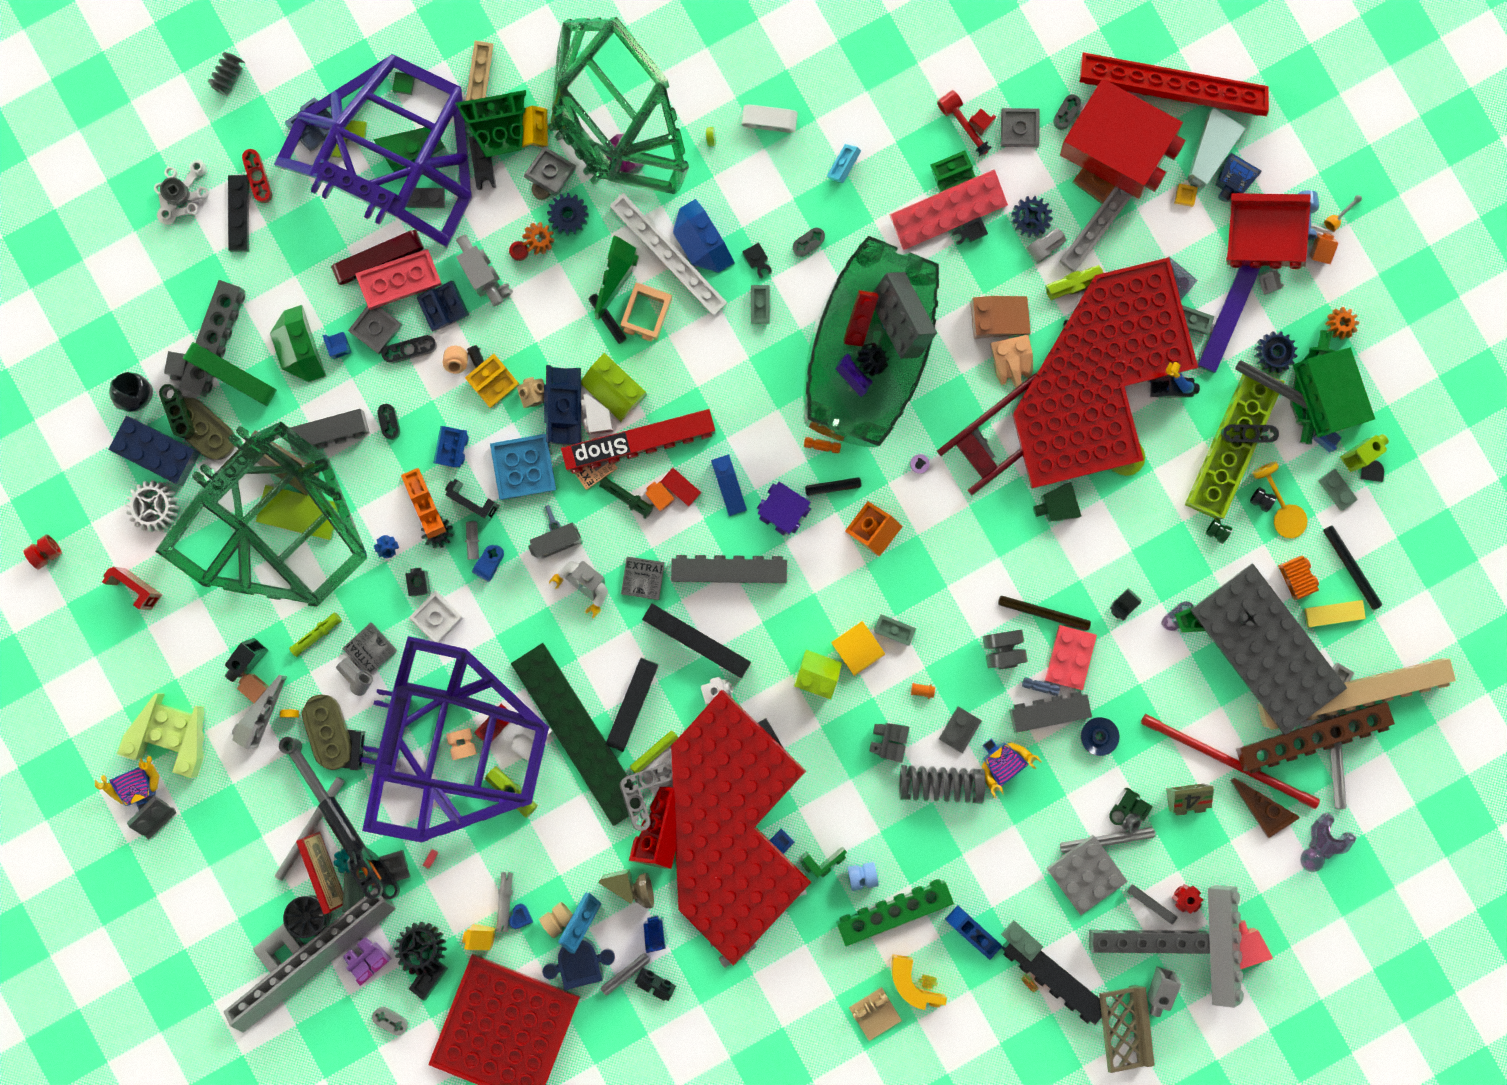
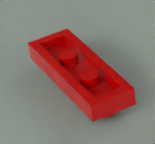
[843,290,878,347]

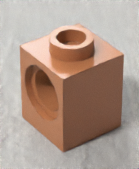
[236,673,269,704]

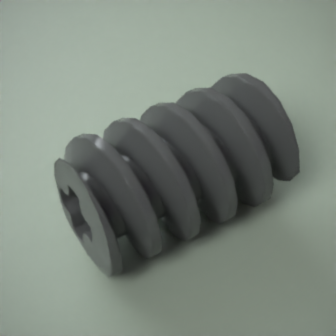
[207,52,246,97]

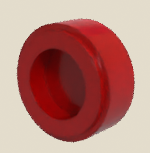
[509,241,529,261]

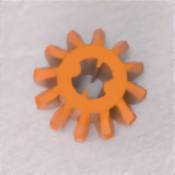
[522,222,555,255]
[1325,307,1360,340]

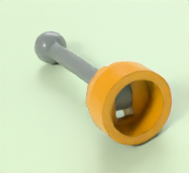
[1324,195,1362,232]

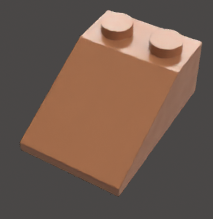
[970,296,1031,339]

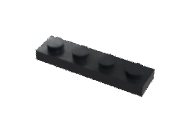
[228,175,249,252]

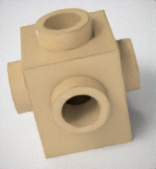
[517,377,544,408]

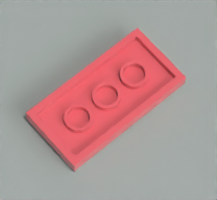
[355,249,442,310]

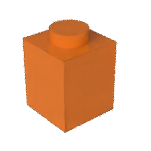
[1309,233,1338,265]
[645,481,675,512]

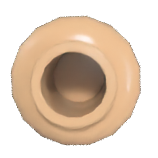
[442,345,468,374]

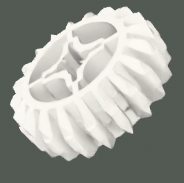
[125,480,179,532]

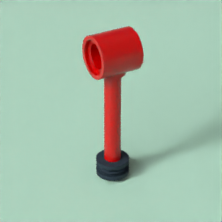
[937,90,992,157]

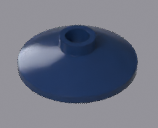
[1081,717,1120,756]

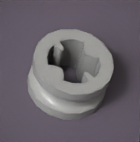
[497,283,513,299]

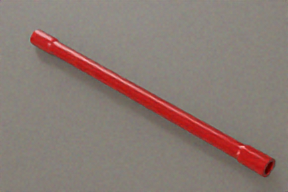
[1141,714,1320,809]

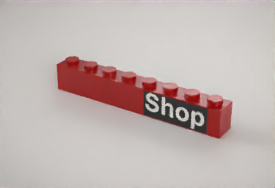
[561,409,715,474]

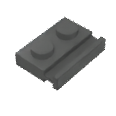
[938,706,982,754]
[127,795,177,840]
[372,850,411,889]

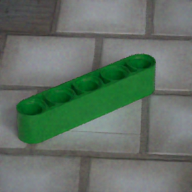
[182,342,277,407]

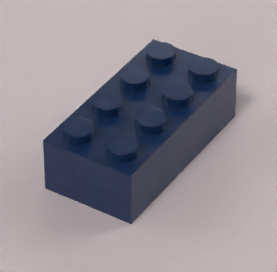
[108,416,200,486]

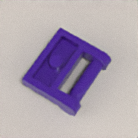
[835,353,873,397]

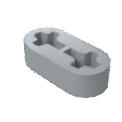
[372,1007,408,1035]

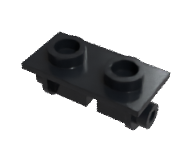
[634,968,676,1001]

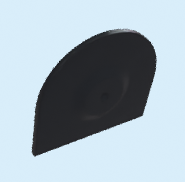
[1360,460,1384,482]

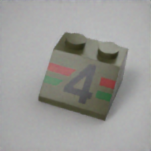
[1166,783,1214,815]

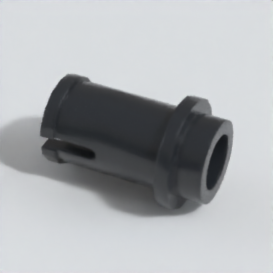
[467,345,484,368]

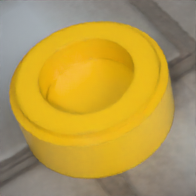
[279,709,299,718]

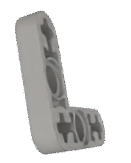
[620,764,672,831]

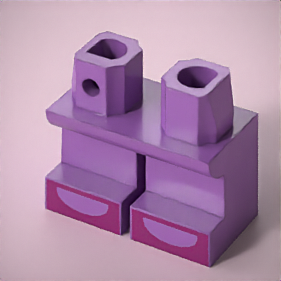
[343,937,392,986]

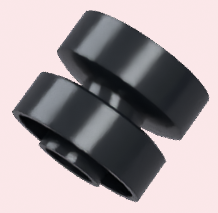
[283,895,331,938]

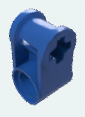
[472,545,504,582]

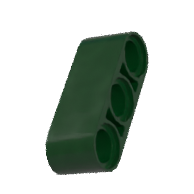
[159,384,195,439]

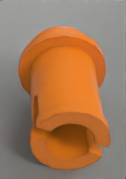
[911,683,935,699]

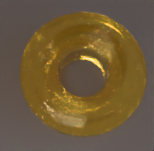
[918,974,938,990]

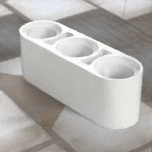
[741,105,798,133]

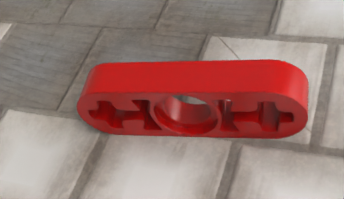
[242,149,273,203]

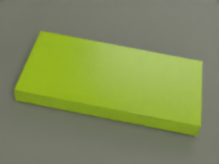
[255,485,341,540]

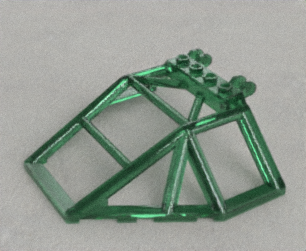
[548,17,689,194]
[155,421,368,607]

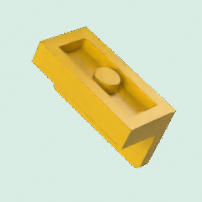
[522,105,548,148]

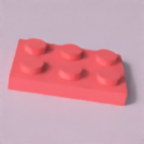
[1045,625,1097,691]

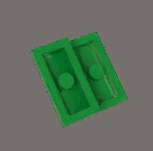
[930,150,976,192]

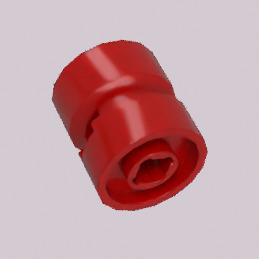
[23,534,62,570]

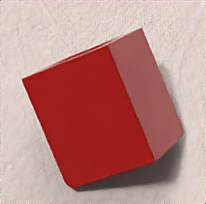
[969,108,997,136]

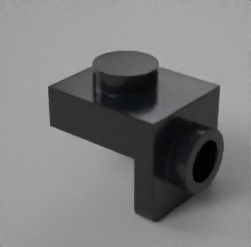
[1110,588,1142,621]

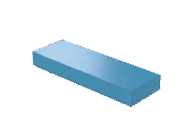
[558,892,602,954]

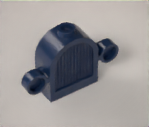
[542,937,615,990]

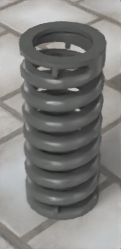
[899,765,985,804]

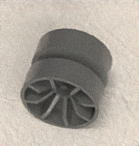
[982,629,1028,670]

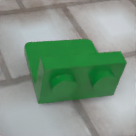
[801,846,847,878]

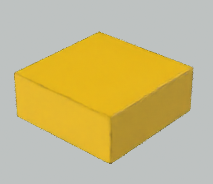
[1174,183,1198,207]

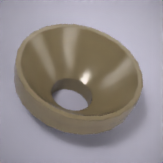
[632,873,654,909]

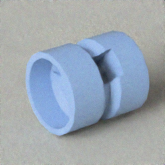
[847,862,879,891]

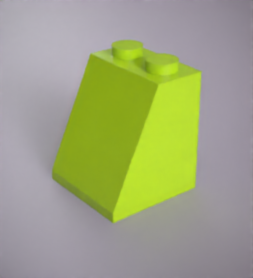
[793,650,842,700]

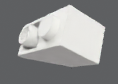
[581,394,613,434]

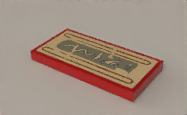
[296,831,343,914]

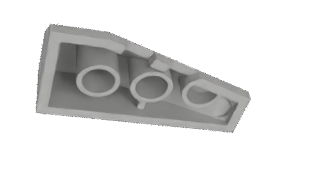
[232,674,287,750]

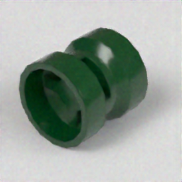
[1205,518,1233,544]

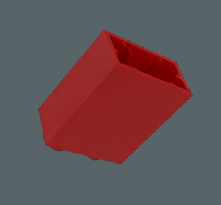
[1060,78,1186,199]

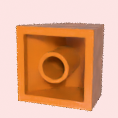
[845,501,903,557]

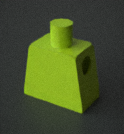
[1340,434,1389,472]

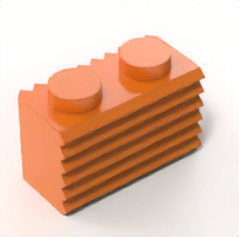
[1278,555,1319,600]

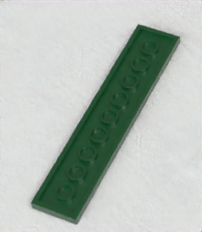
[510,643,646,826]

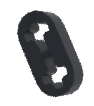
[377,403,400,440]

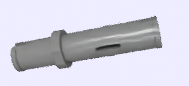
[495,872,513,932]

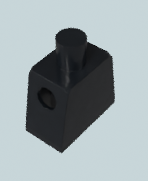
[225,638,269,682]

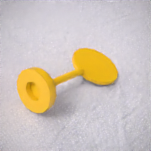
[1252,461,1308,538]

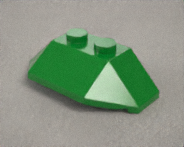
[270,304,326,382]

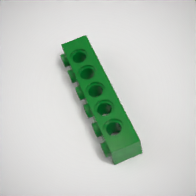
[836,879,954,947]

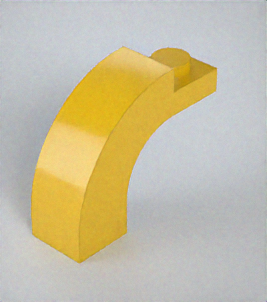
[891,954,947,1010]

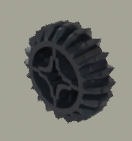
[394,922,447,976]

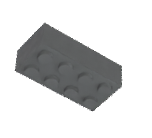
[873,272,937,359]

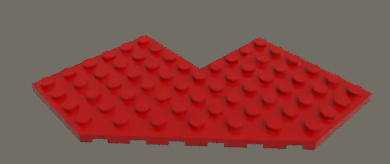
[1012,257,1198,489]
[671,690,812,966]

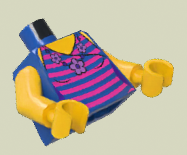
[982,738,1042,799]
[95,756,160,810]

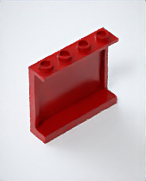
[1226,193,1311,269]

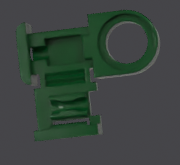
[1109,787,1153,825]

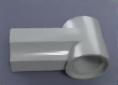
[1026,227,1067,264]
[336,657,373,696]

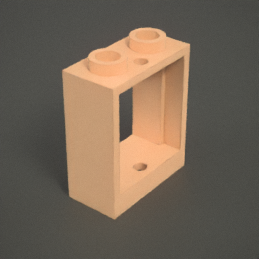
[620,282,672,342]

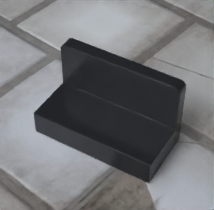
[343,729,365,771]

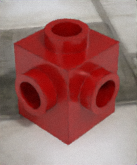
[1171,884,1203,914]

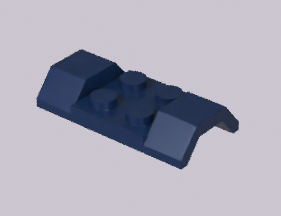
[544,365,581,445]

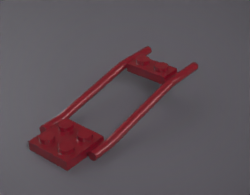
[936,371,1038,496]

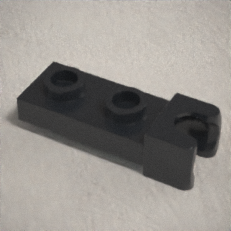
[468,136,497,190]

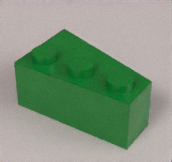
[373,127,445,172]

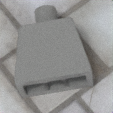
[1148,966,1181,1017]

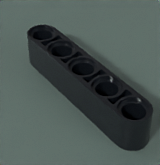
[605,657,659,752]

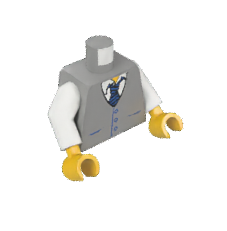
[549,561,608,618]

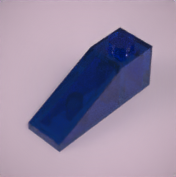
[643,915,668,953]

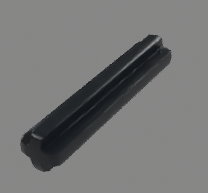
[588,293,627,344]
[805,477,862,496]

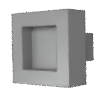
[1259,270,1284,295]

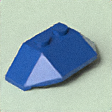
[673,199,735,273]

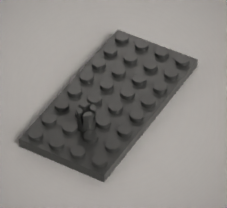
[1190,563,1347,735]

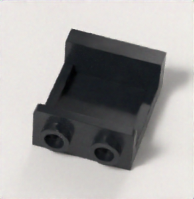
[445,479,500,521]

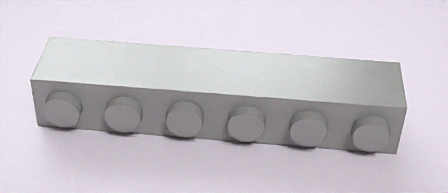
[1208,885,1244,1008]

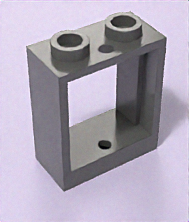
[528,522,583,560]

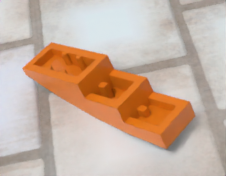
[401,468,446,539]

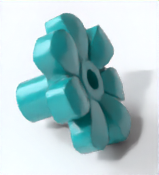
[333,848,350,873]

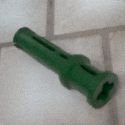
[599,477,655,520]

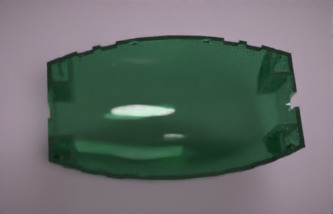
[803,235,939,448]

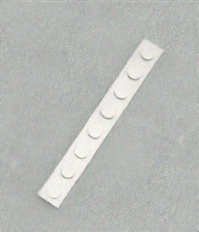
[609,193,727,317]

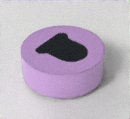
[910,454,930,474]

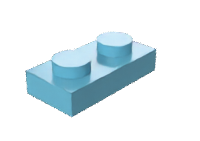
[827,144,861,183]

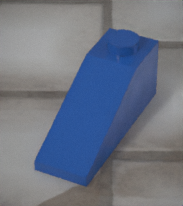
[711,454,747,516]
[945,905,1002,960]

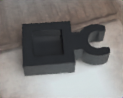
[952,216,988,245]
[742,242,772,279]

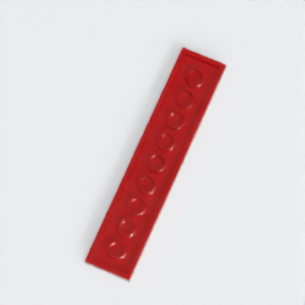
[1079,52,1269,117]

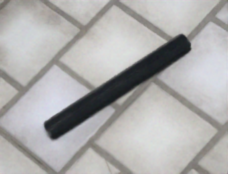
[1323,525,1382,610]

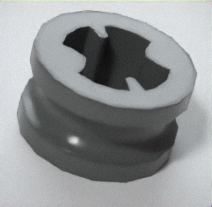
[1122,814,1141,833]

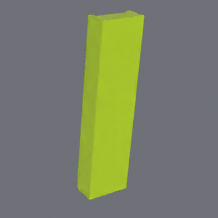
[1184,374,1285,520]

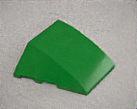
[455,90,526,157]

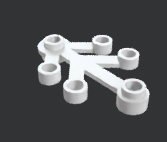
[154,160,210,225]

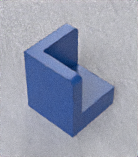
[322,332,352,359]
[1313,432,1342,453]

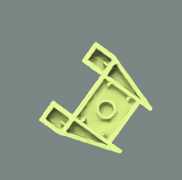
[117,693,204,778]

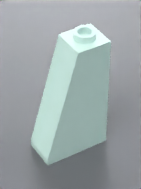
[1187,107,1245,189]

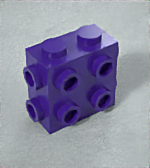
[757,481,812,536]

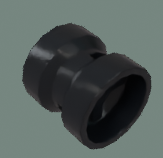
[1250,487,1277,513]

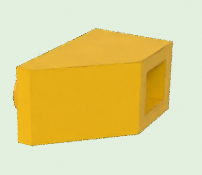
[462,924,496,950]

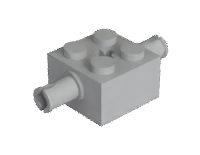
[456,234,504,307]

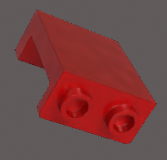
[102,566,163,610]

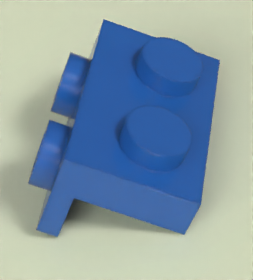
[433,426,469,468]

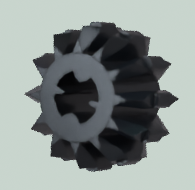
[856,343,890,376]
[421,516,454,549]

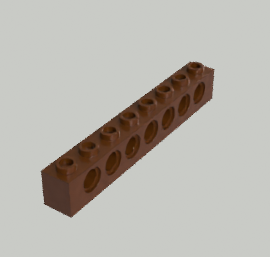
[1236,702,1395,773]

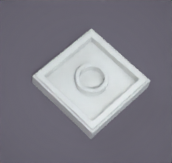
[409,590,463,643]

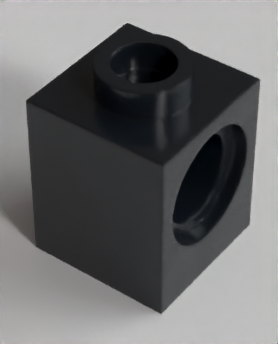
[405,567,431,597]

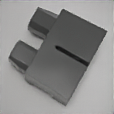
[869,722,910,763]

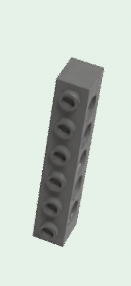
[179,280,246,397]
[1089,929,1210,954]

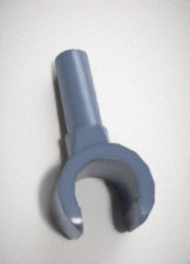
[545,505,561,531]

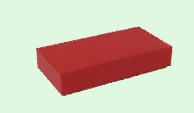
[660,467,701,507]

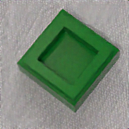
[392,72,415,95]

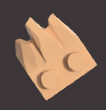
[990,335,1033,388]

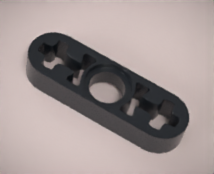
[381,335,437,364]
[1221,424,1279,443]

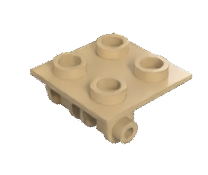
[849,987,902,1041]

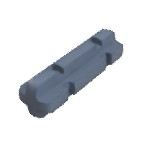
[1022,677,1060,696]

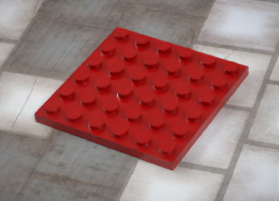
[428,954,581,1085]

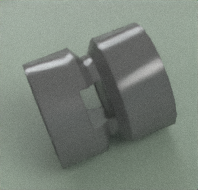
[160,177,190,206]

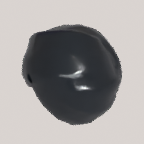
[109,372,153,412]

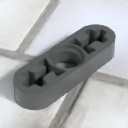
[1126,884,1178,925]

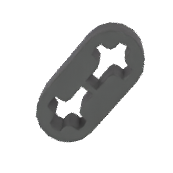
[1053,94,1081,130]
[793,227,825,257]

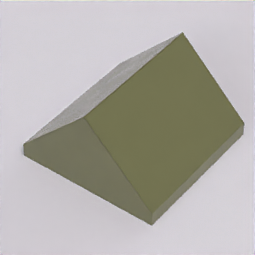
[598,869,634,904]

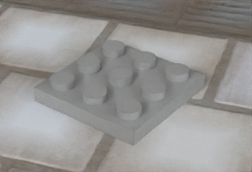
[1046,834,1128,915]

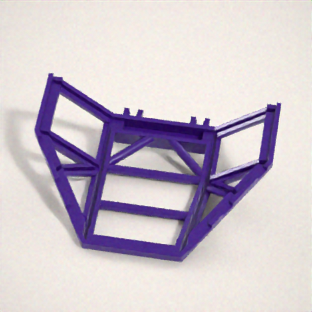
[274,54,472,248]
[360,636,549,843]

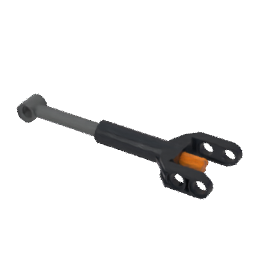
[278,737,400,899]

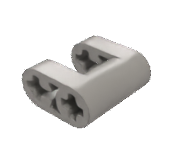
[253,923,304,973]

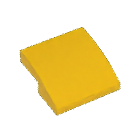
[464,354,520,408]
[831,621,886,676]

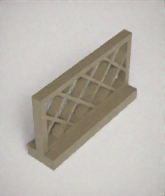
[1099,985,1155,1073]

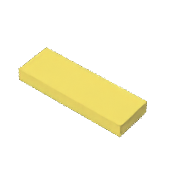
[1304,600,1366,627]

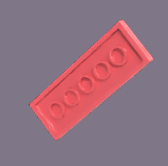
[889,169,1008,250]

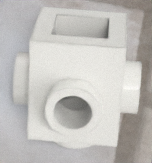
[701,677,733,705]

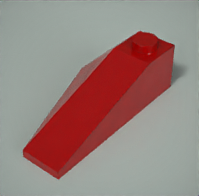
[629,787,676,869]

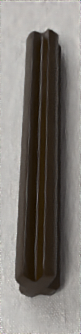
[998,595,1091,630]

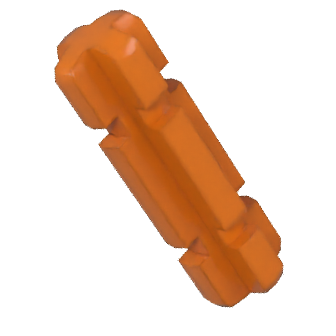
[804,437,841,454]

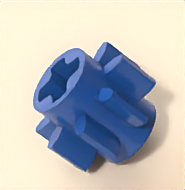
[373,535,399,559]

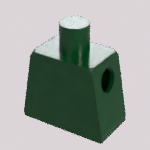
[1033,482,1082,522]

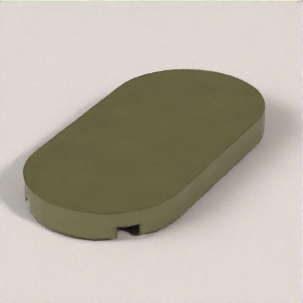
[173,397,236,460]
[302,694,352,770]

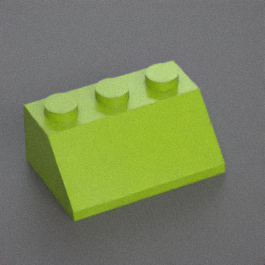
[581,353,647,422]

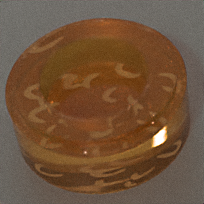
[1021,974,1039,993]

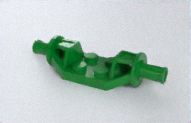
[1290,330,1335,445]

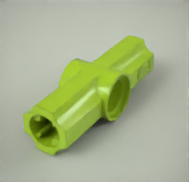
[1045,265,1104,301]
[484,766,538,818]

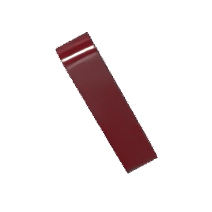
[331,230,424,285]

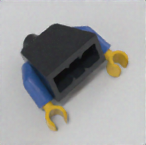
[1149,362,1200,398]

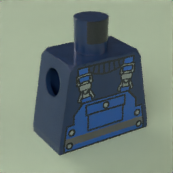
[1215,153,1262,203]

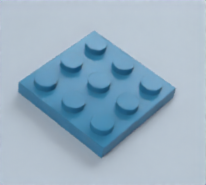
[490,434,557,500]

